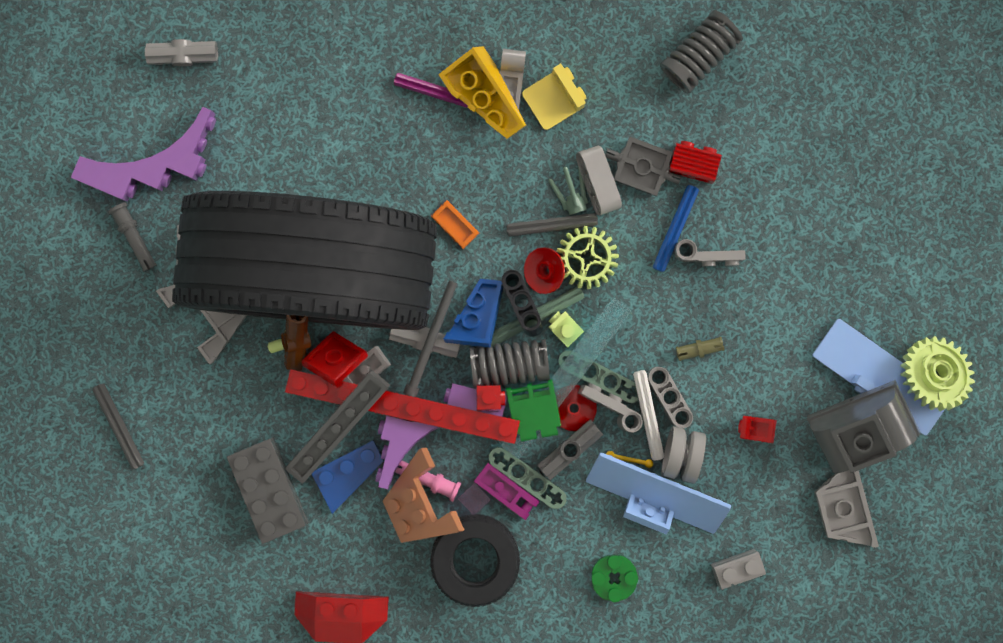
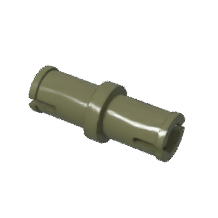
[676,336,725,361]

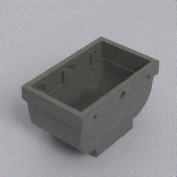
[807,380,920,473]

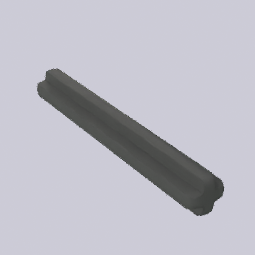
[506,213,598,237]
[92,384,144,469]

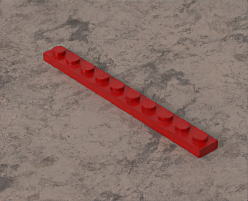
[285,369,520,444]

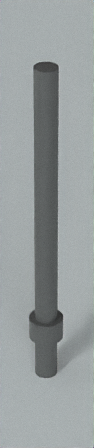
[403,280,458,397]

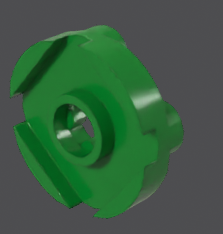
[591,554,638,602]

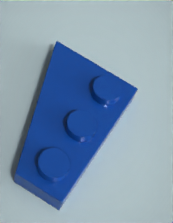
[443,279,503,348]
[312,440,384,514]

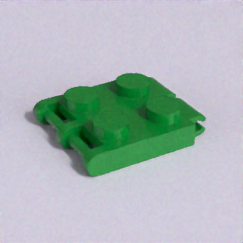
[506,379,561,442]

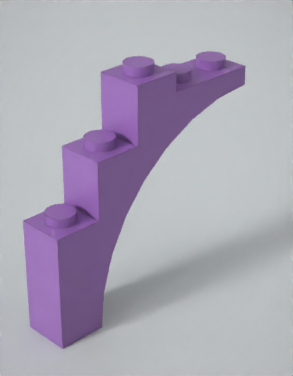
[71,107,216,202]
[375,383,507,490]

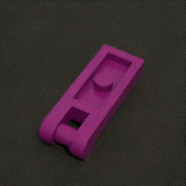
[474,463,540,520]

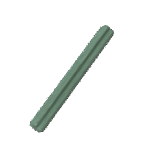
[484,287,584,350]

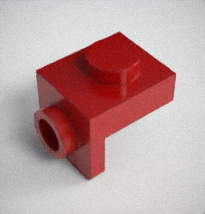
[738,416,777,443]

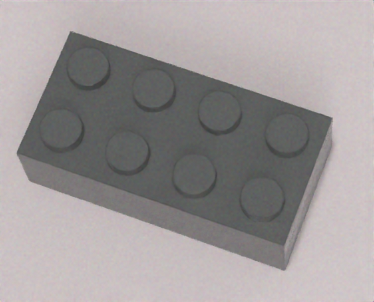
[227,437,309,544]

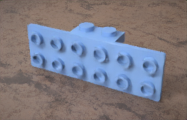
[812,319,945,435]
[586,453,731,535]

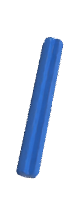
[653,185,699,272]

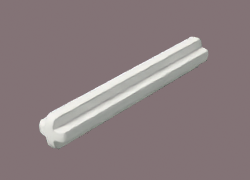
[633,370,664,461]

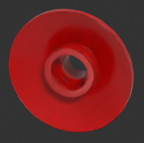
[524,247,565,294]
[556,385,597,431]

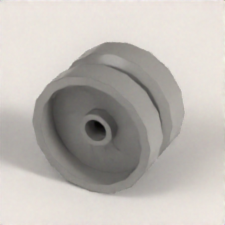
[661,426,706,484]

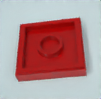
[301,331,368,387]

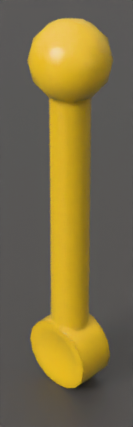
[606,451,653,468]

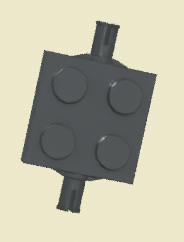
[605,137,682,197]

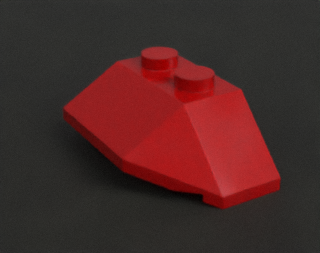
[294,591,389,643]

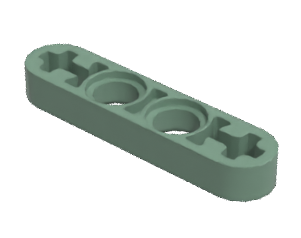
[558,350,639,403]
[489,447,566,509]

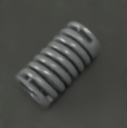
[660,10,743,94]
[470,339,550,388]

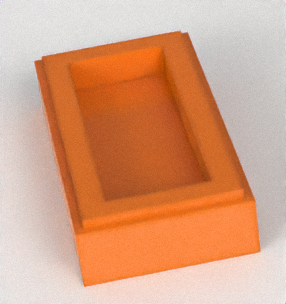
[431,200,480,249]

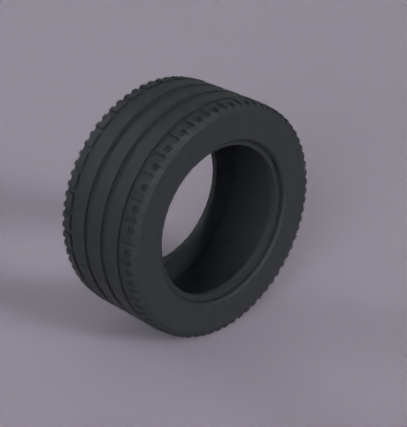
[172,191,437,330]

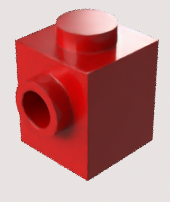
[476,385,505,412]

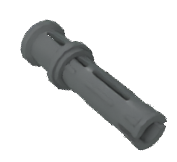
[108,202,157,272]

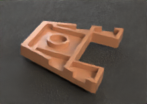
[383,448,464,543]

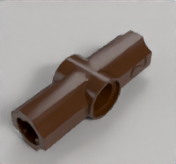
[281,315,311,371]

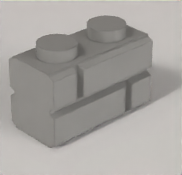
[711,549,766,590]

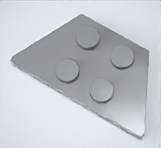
[814,470,879,548]

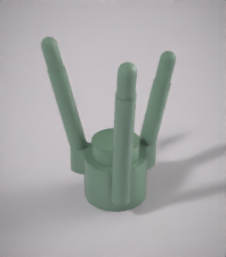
[548,167,588,215]

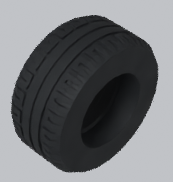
[430,514,520,607]

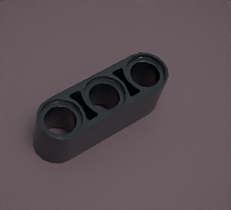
[501,270,543,337]

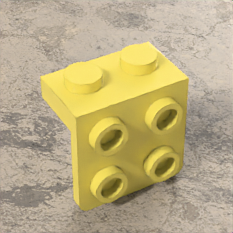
[522,63,587,130]

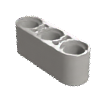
[576,145,622,216]
[647,367,693,428]

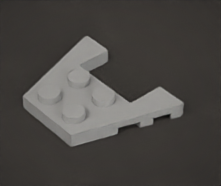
[156,285,246,364]

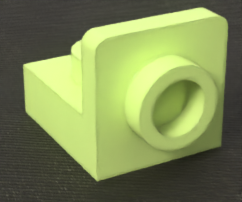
[548,311,584,348]

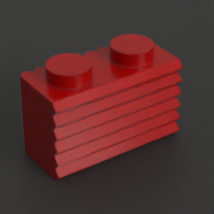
[669,141,722,184]

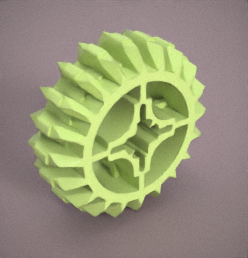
[556,226,619,289]

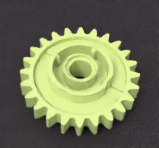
[900,336,975,411]

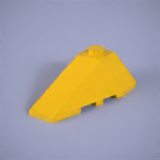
[438,46,526,139]

